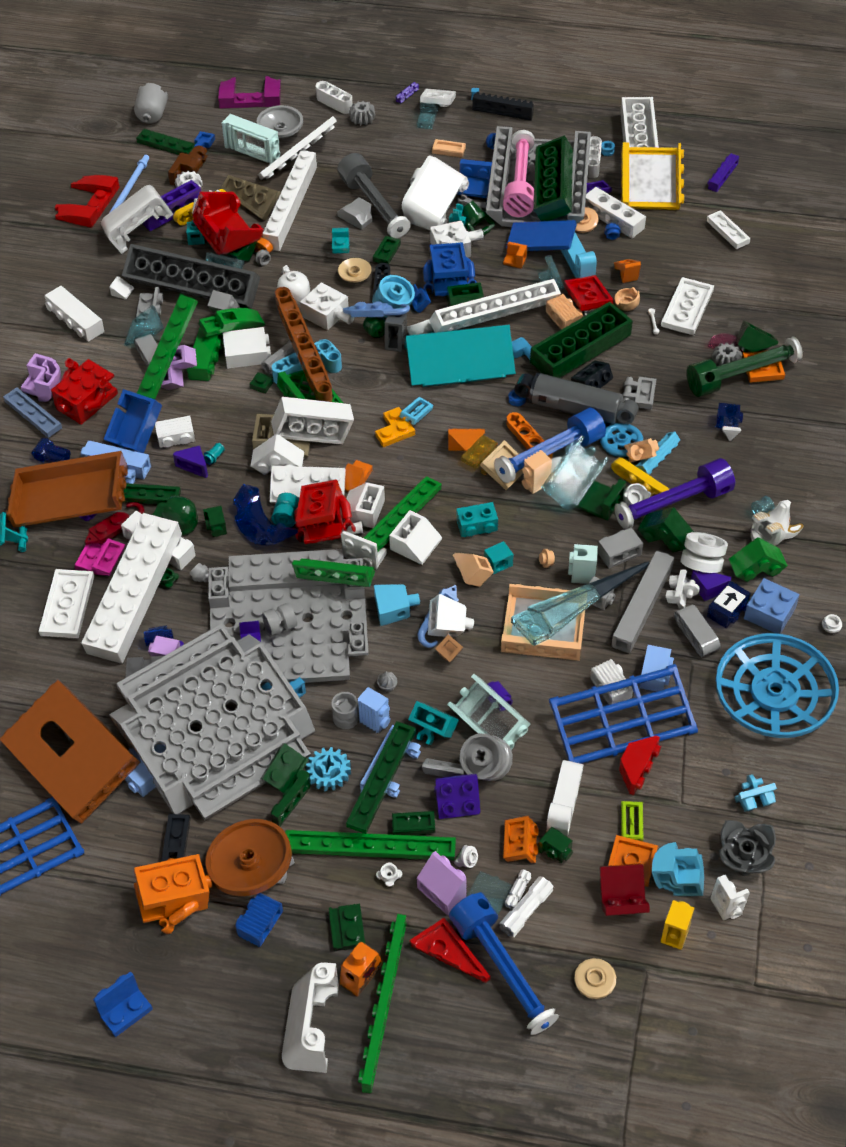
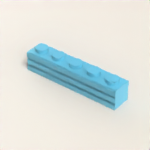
[636,431,680,475]

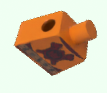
[340,942,383,997]

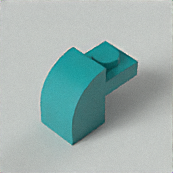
[332,228,350,254]

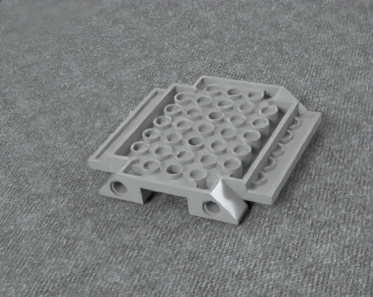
[209,549,369,686]
[109,624,315,821]

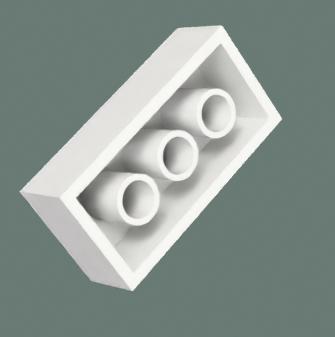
[271,397,354,445]

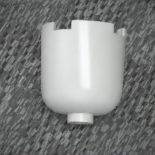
[277,271,310,312]

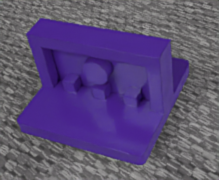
[434,774,481,819]

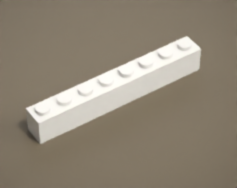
[263,150,317,251]

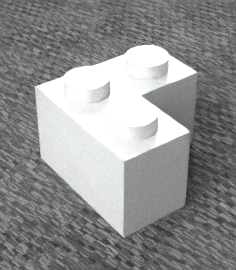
[251,434,304,475]

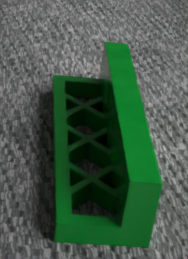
[292,558,375,587]

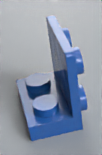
[456,159,492,198]
[93,972,153,1037]

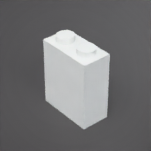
[223,327,271,369]

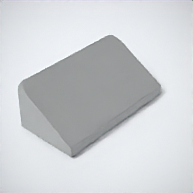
[422,758,466,777]

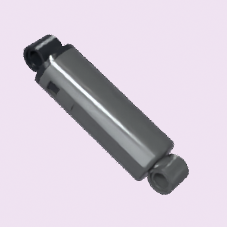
[514,373,639,425]

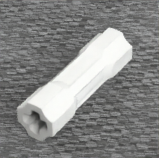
[499,876,554,937]

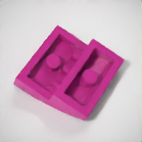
[75,538,125,575]

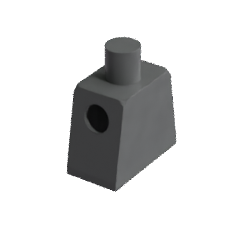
[385,313,407,352]

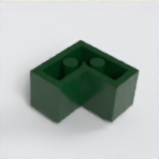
[637,507,694,552]

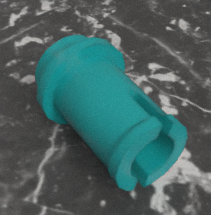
[204,443,225,465]

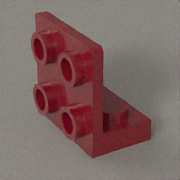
[599,863,650,916]

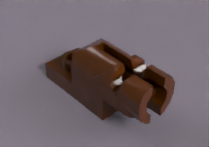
[168,145,208,186]

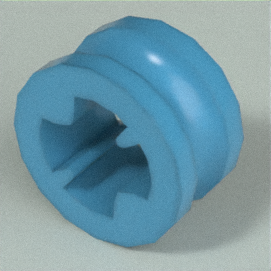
[601,141,615,156]

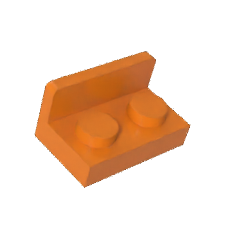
[503,816,539,863]

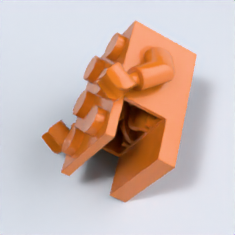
[134,854,212,934]

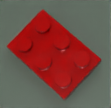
[564,275,613,311]

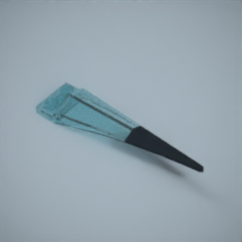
[511,561,649,646]

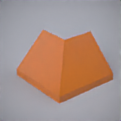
[448,429,485,451]

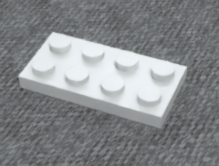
[661,277,714,335]
[270,466,346,503]
[39,569,94,638]

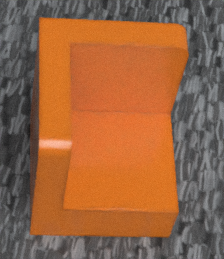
[503,242,527,269]

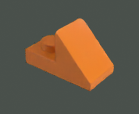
[614,259,641,283]
[345,460,373,493]

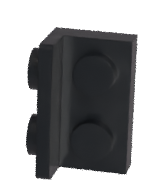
[571,360,613,388]

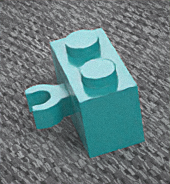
[408,701,459,745]

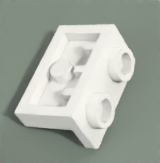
[710,875,750,920]

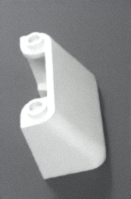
[402,156,469,230]
[101,185,173,254]
[282,963,339,1073]

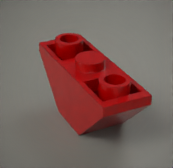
[619,735,661,796]

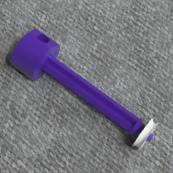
[615,458,735,530]

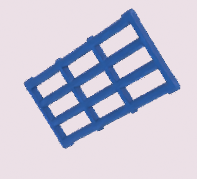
[549,664,698,764]
[0,796,85,896]

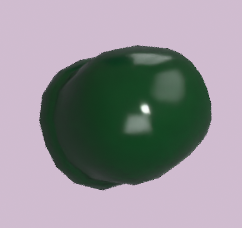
[152,496,198,536]

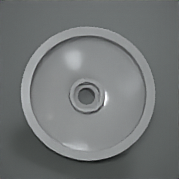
[257,105,303,138]

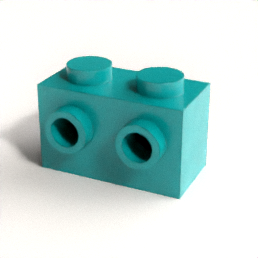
[456,502,498,537]

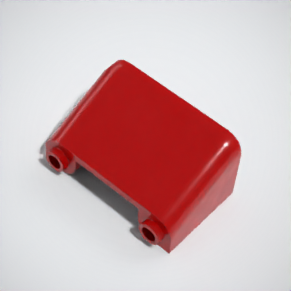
[193,192,264,255]

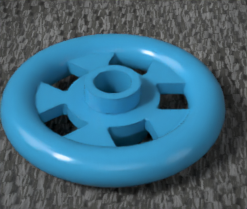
[600,423,643,457]

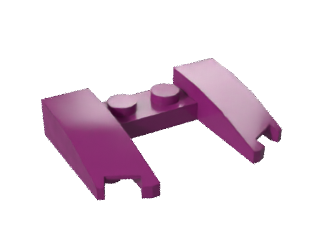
[218,76,281,109]

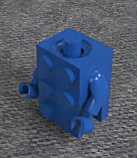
[423,242,477,296]

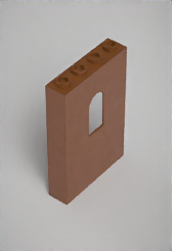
[0,680,141,824]

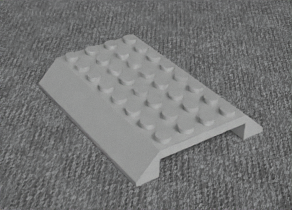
[486,126,591,227]

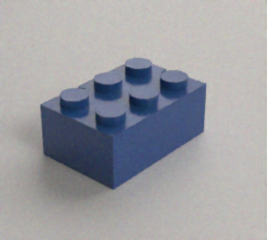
[104,389,162,453]

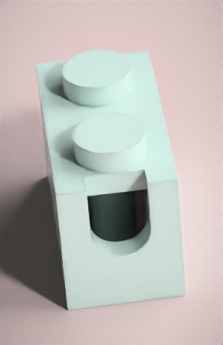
[568,544,598,584]

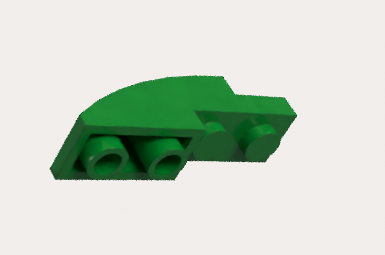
[198,308,265,337]

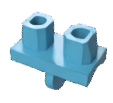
[734,774,777,812]

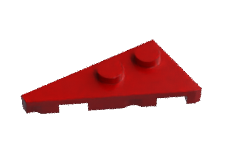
[409,918,490,983]

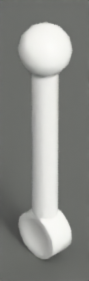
[648,308,659,335]

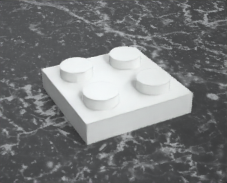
[420,89,456,107]

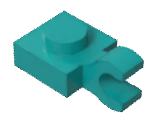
[449,203,466,229]

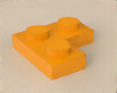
[375,407,415,448]

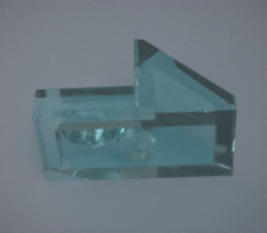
[417,103,438,129]

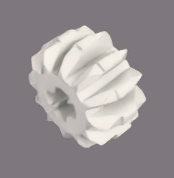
[175,170,203,188]

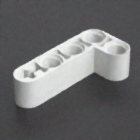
[546,760,584,836]

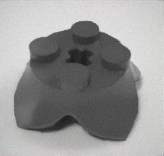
[719,820,776,876]

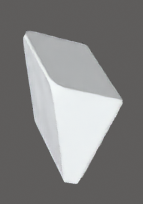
[110,276,134,300]

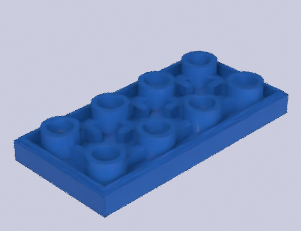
[506,220,577,251]

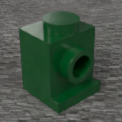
[203,506,227,537]
[538,827,573,863]

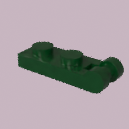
[271,770,311,827]

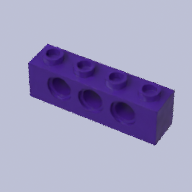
[142,180,201,231]

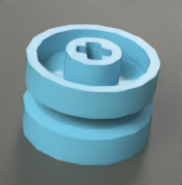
[372,275,415,318]

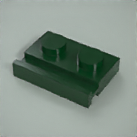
[260,743,309,794]
[329,904,365,952]

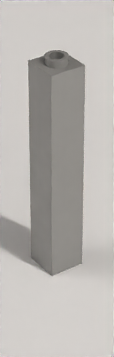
[612,551,674,654]

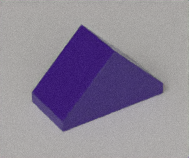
[173,446,208,478]
[691,570,731,601]

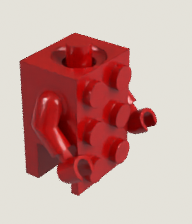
[51,358,118,425]
[294,479,356,544]

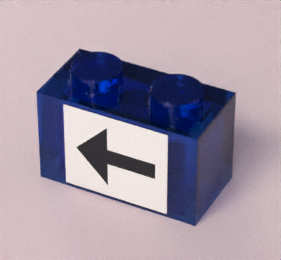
[707,581,750,629]

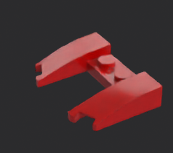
[55,175,120,228]

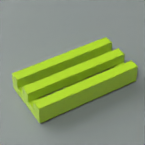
[621,801,643,842]

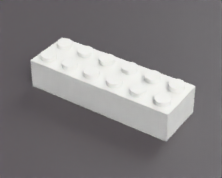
[620,97,659,148]

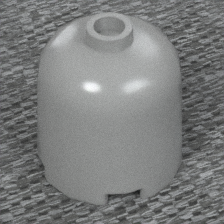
[134,83,168,124]

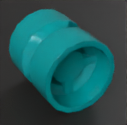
[271,493,299,528]

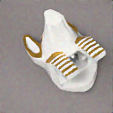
[751,500,804,546]

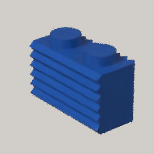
[236,893,283,947]

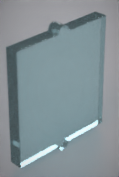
[467,871,513,915]

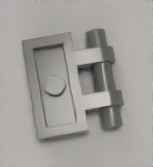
[622,377,656,409]

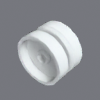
[681,532,728,573]

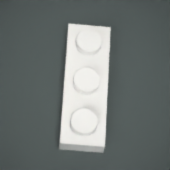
[707,210,750,249]

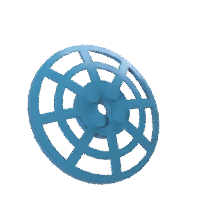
[715,633,839,738]

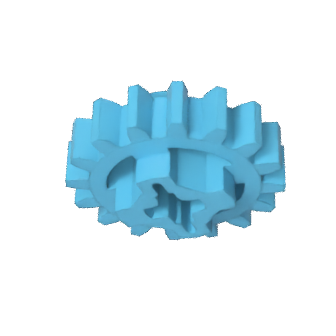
[306,747,351,791]

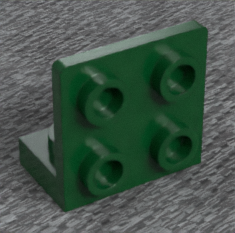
[575,479,626,521]

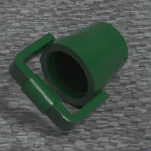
[462,201,495,236]

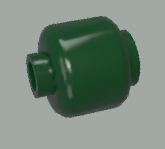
[363,317,386,338]

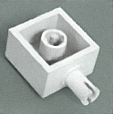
[430,221,484,257]
[300,283,354,331]

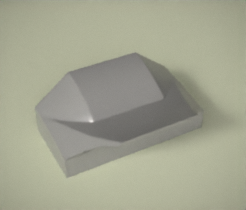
[337,197,372,230]

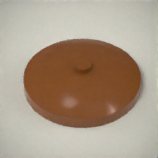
[206,819,292,896]

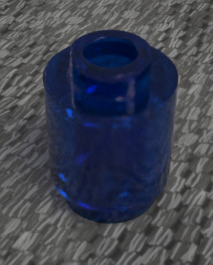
[144,625,174,646]

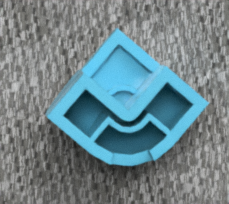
[652,842,704,896]

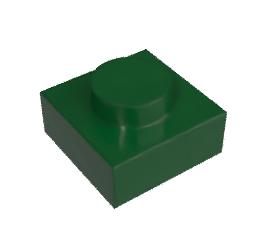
[250,372,274,394]

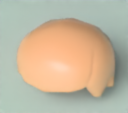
[614,287,640,311]

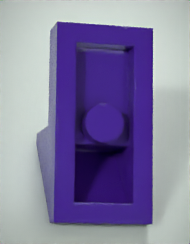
[239,621,261,642]

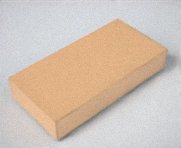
[432,139,466,158]

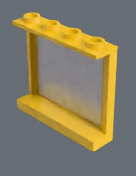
[621,142,684,210]

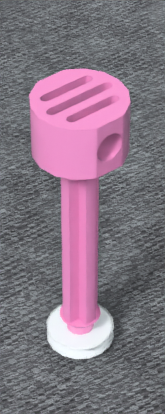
[503,130,535,217]

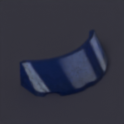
[233,484,298,545]

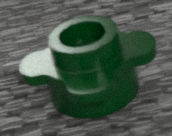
[159,568,179,588]

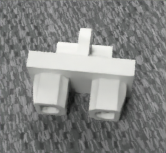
[666,570,700,609]

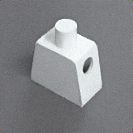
[428,594,474,637]

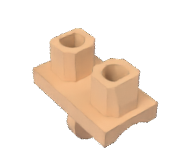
[624,438,659,462]

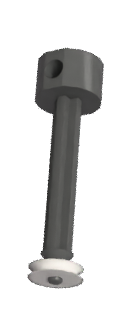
[337,153,411,239]

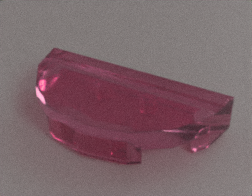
[708,333,743,352]

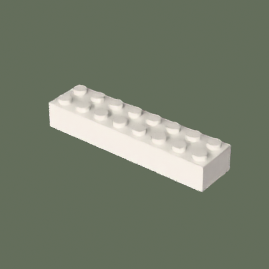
[81,513,182,664]

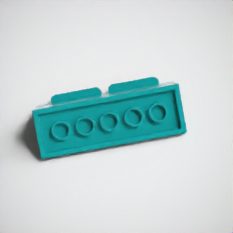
[404,325,516,387]

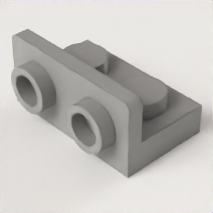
[136,287,163,322]

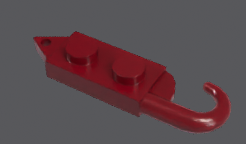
[85,502,145,545]

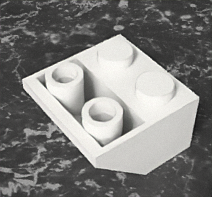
[343,482,385,528]
[389,510,442,565]

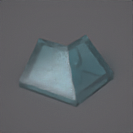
[124,305,164,346]

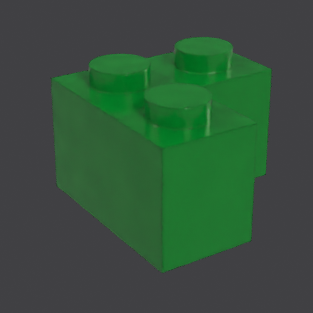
[729,537,788,582]

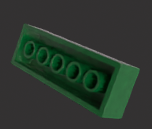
[533,135,573,221]
[530,302,633,378]

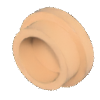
[539,549,555,568]

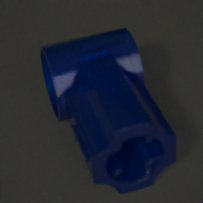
[31,438,71,462]

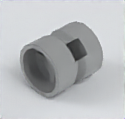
[262,603,297,636]
[332,692,359,729]

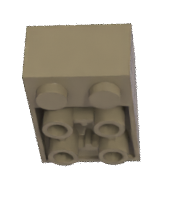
[252,414,310,458]

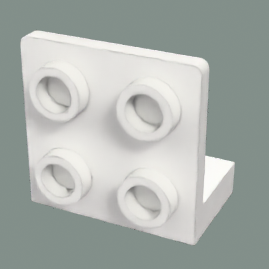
[341,531,387,570]

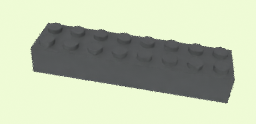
[122,244,261,309]

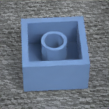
[744,578,800,634]

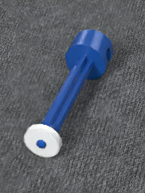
[494,407,606,483]
[449,892,559,1035]

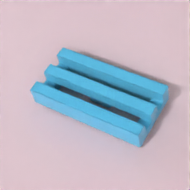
[399,397,433,425]

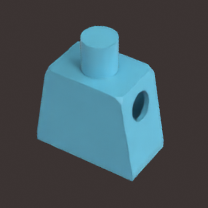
[374,584,420,626]

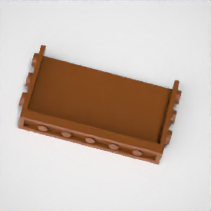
[6,451,128,528]

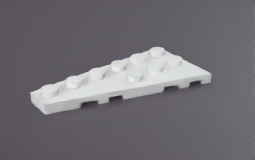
[258,116,337,180]

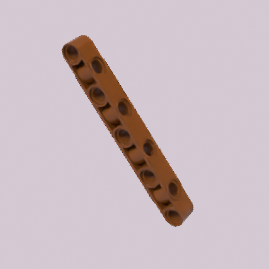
[275,287,333,402]

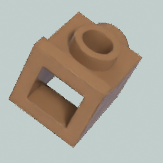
[435,634,463,662]

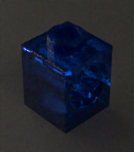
[716,403,743,428]

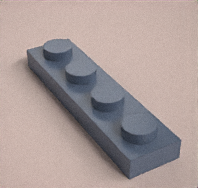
[3,388,62,438]

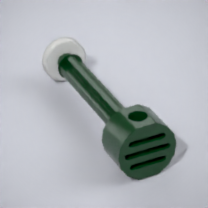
[686,336,803,397]

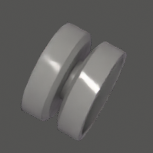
[460,733,513,781]

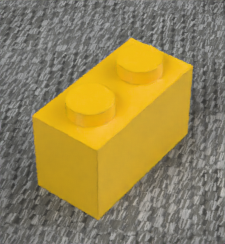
[661,900,694,950]

